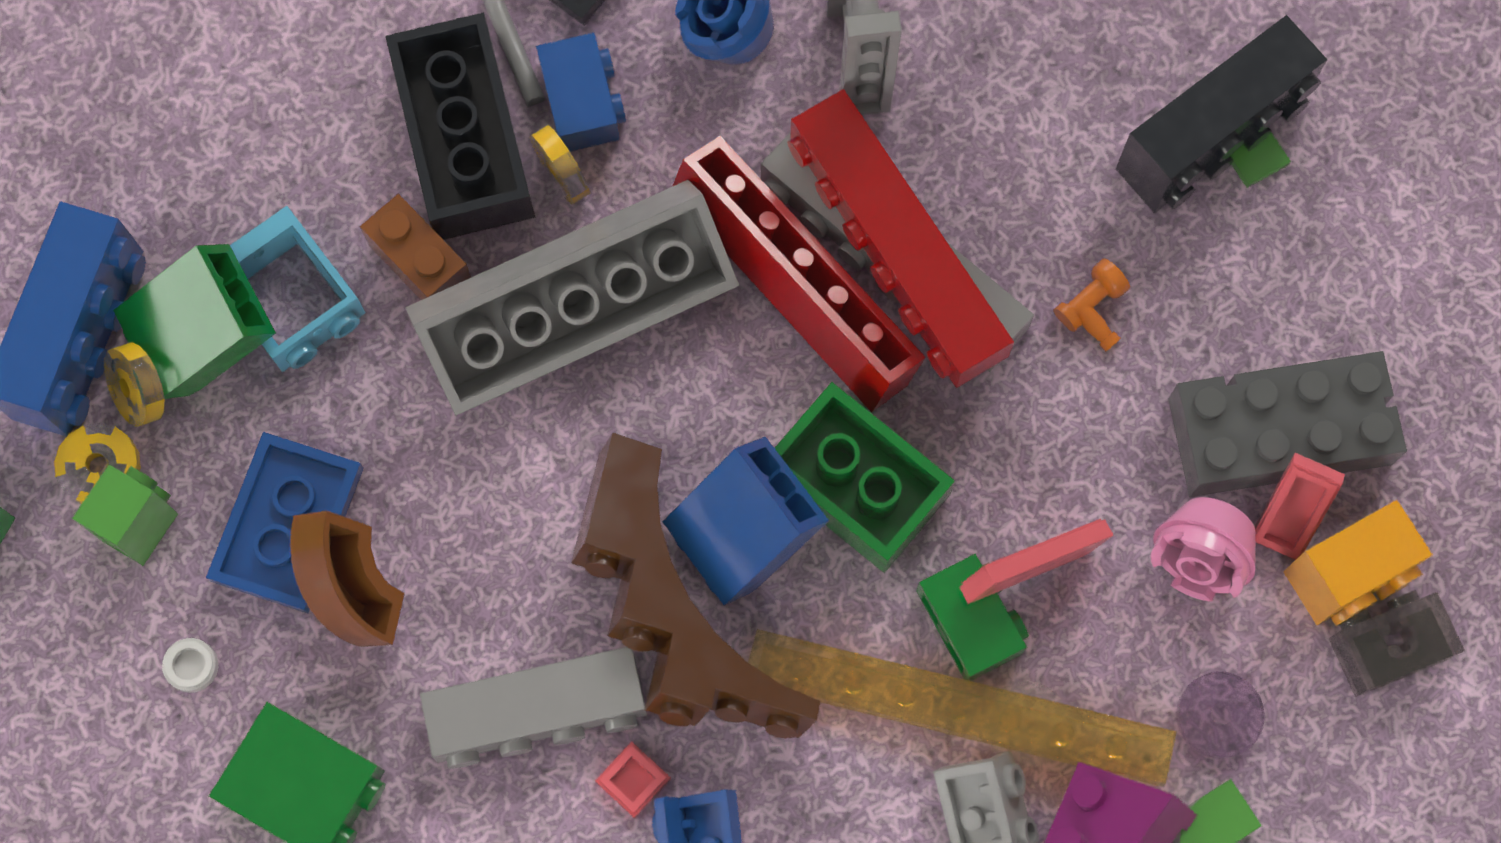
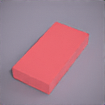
[1254,453,1345,560]

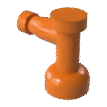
[1053,258,1130,352]

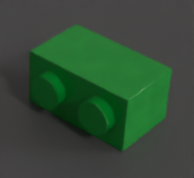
[916,553,1029,684]

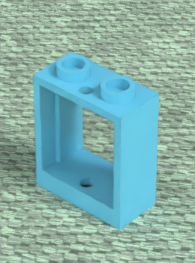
[230,206,366,372]

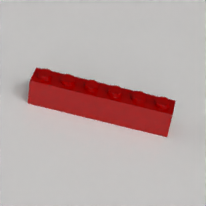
[787,89,1014,388]
[672,136,926,413]

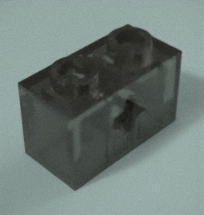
[1329,590,1465,697]

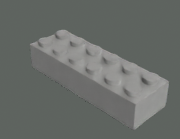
[405,180,739,416]

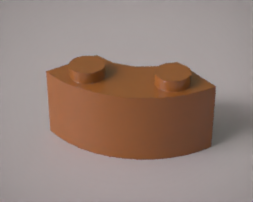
[290,511,405,647]

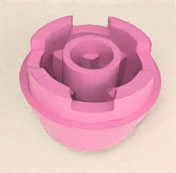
[1151,497,1256,601]

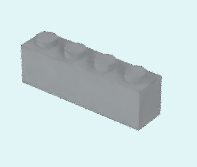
[420,647,647,769]

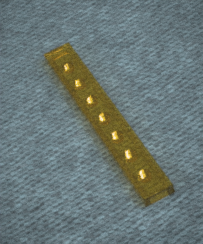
[748,629,1177,787]

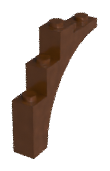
[571,433,821,738]

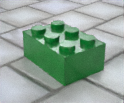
[775,382,955,573]

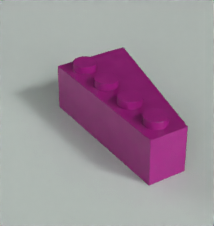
[1044,762,1198,843]

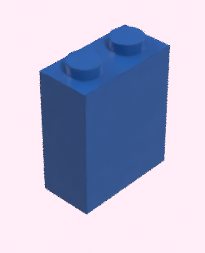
[662,436,829,606]

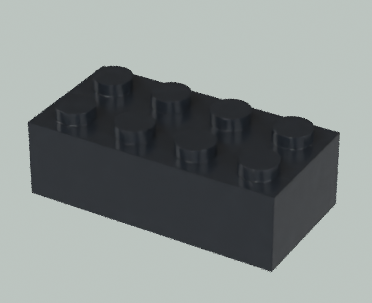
[385,12,536,240]
[1116,15,1328,214]

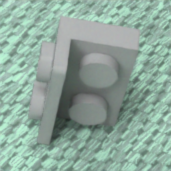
[933,751,1039,843]

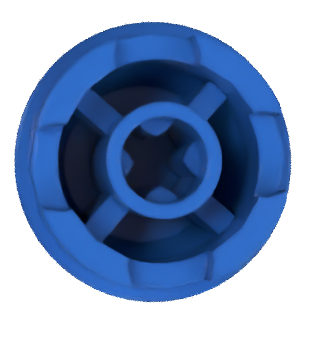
[675,0,774,65]

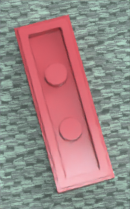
[959,519,1114,604]

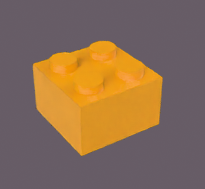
[1283,500,1433,626]

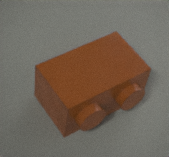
[360,193,471,300]

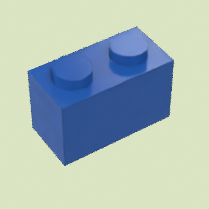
[536,32,627,152]

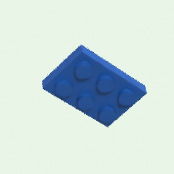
[206,432,364,614]

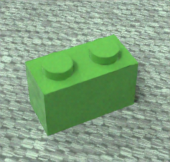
[72,464,178,566]

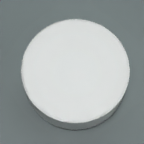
[162,638,218,693]

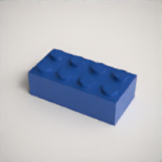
[0,201,146,437]

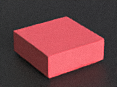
[595,741,671,819]

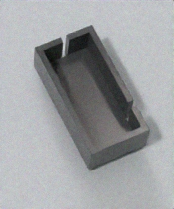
[1168,351,1407,497]

